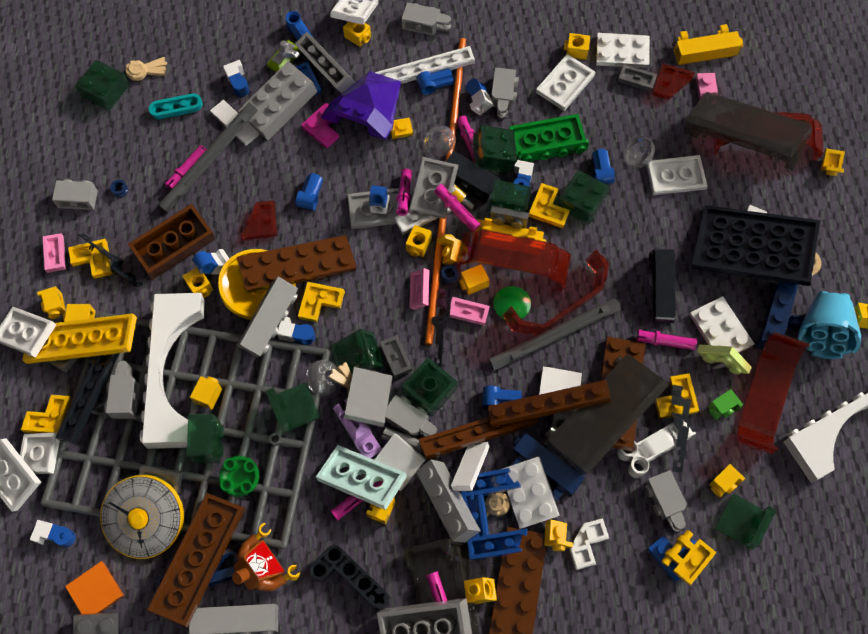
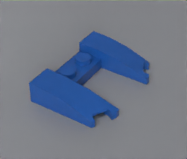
[461,468,528,561]

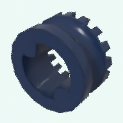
[110,180,128,198]
[441,265,458,284]
[787,315,804,331]

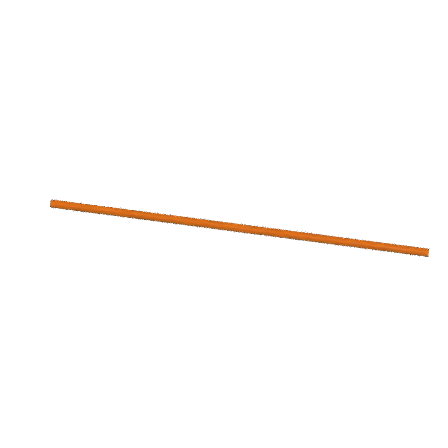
[425,38,466,346]

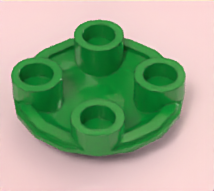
[493,286,531,321]
[219,456,259,497]

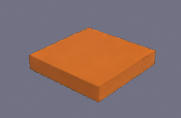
[65,561,124,614]

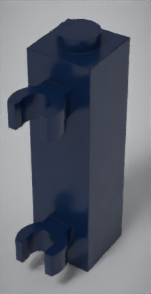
[511,433,585,503]

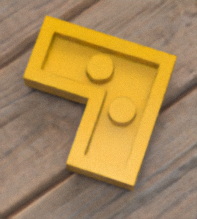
[529,183,570,229]
[68,239,113,279]
[298,282,345,323]
[654,373,699,419]
[21,395,72,433]

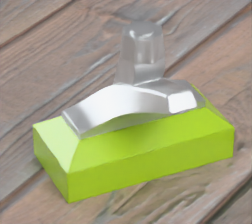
[267,40,302,72]

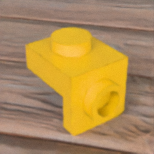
[821,149,845,176]

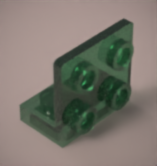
[331,329,384,373]
[266,383,320,433]
[715,494,777,550]

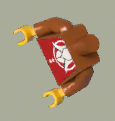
[232,523,300,592]

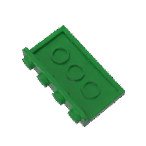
[509,114,589,162]

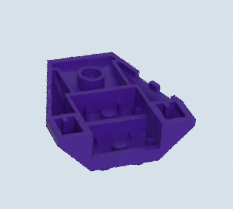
[321,71,401,140]

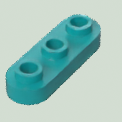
[149,93,203,119]

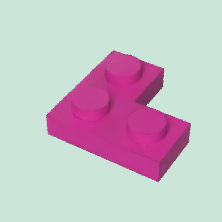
[301,103,339,149]

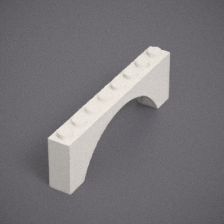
[140,293,205,449]
[784,392,868,484]

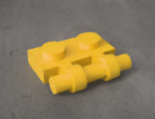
[661,530,716,586]

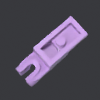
[333,399,382,459]

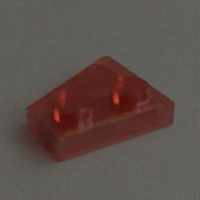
[653,63,695,100]
[241,200,278,240]

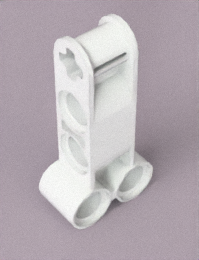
[617,421,696,478]

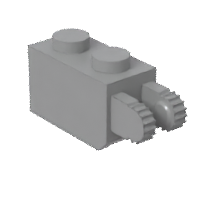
[402,2,451,35]
[492,68,519,119]
[104,360,140,419]
[385,395,437,438]
[644,470,687,532]

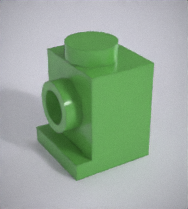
[708,389,743,419]

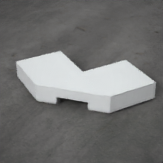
[569,518,609,570]

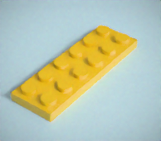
[22,313,137,364]

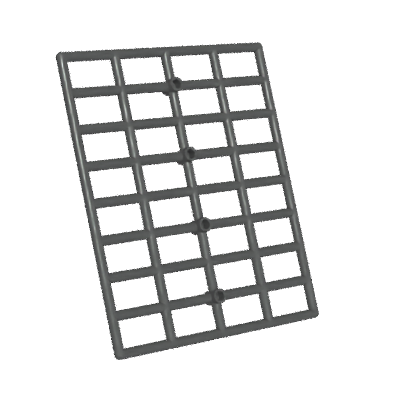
[40,312,330,549]

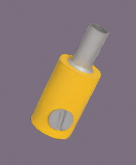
[452,184,474,210]

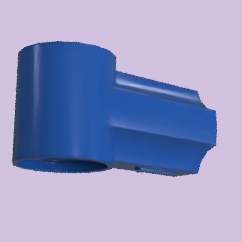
[285,11,313,41]
[416,69,453,95]
[592,149,615,185]
[295,173,323,211]
[482,386,522,409]

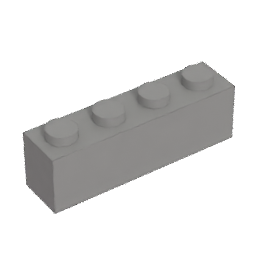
[295,32,356,93]
[237,277,298,357]
[416,460,480,543]
[189,604,278,634]

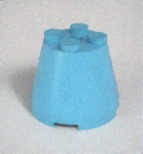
[798,291,861,359]

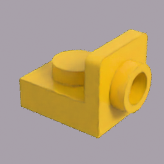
[390,118,413,139]
[437,234,461,265]
[544,520,573,552]

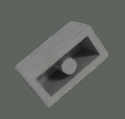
[52,179,98,210]

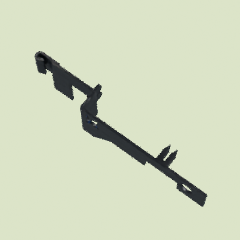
[78,234,143,287]
[432,288,451,368]
[671,385,691,473]

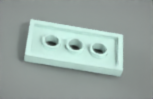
[316,445,407,510]

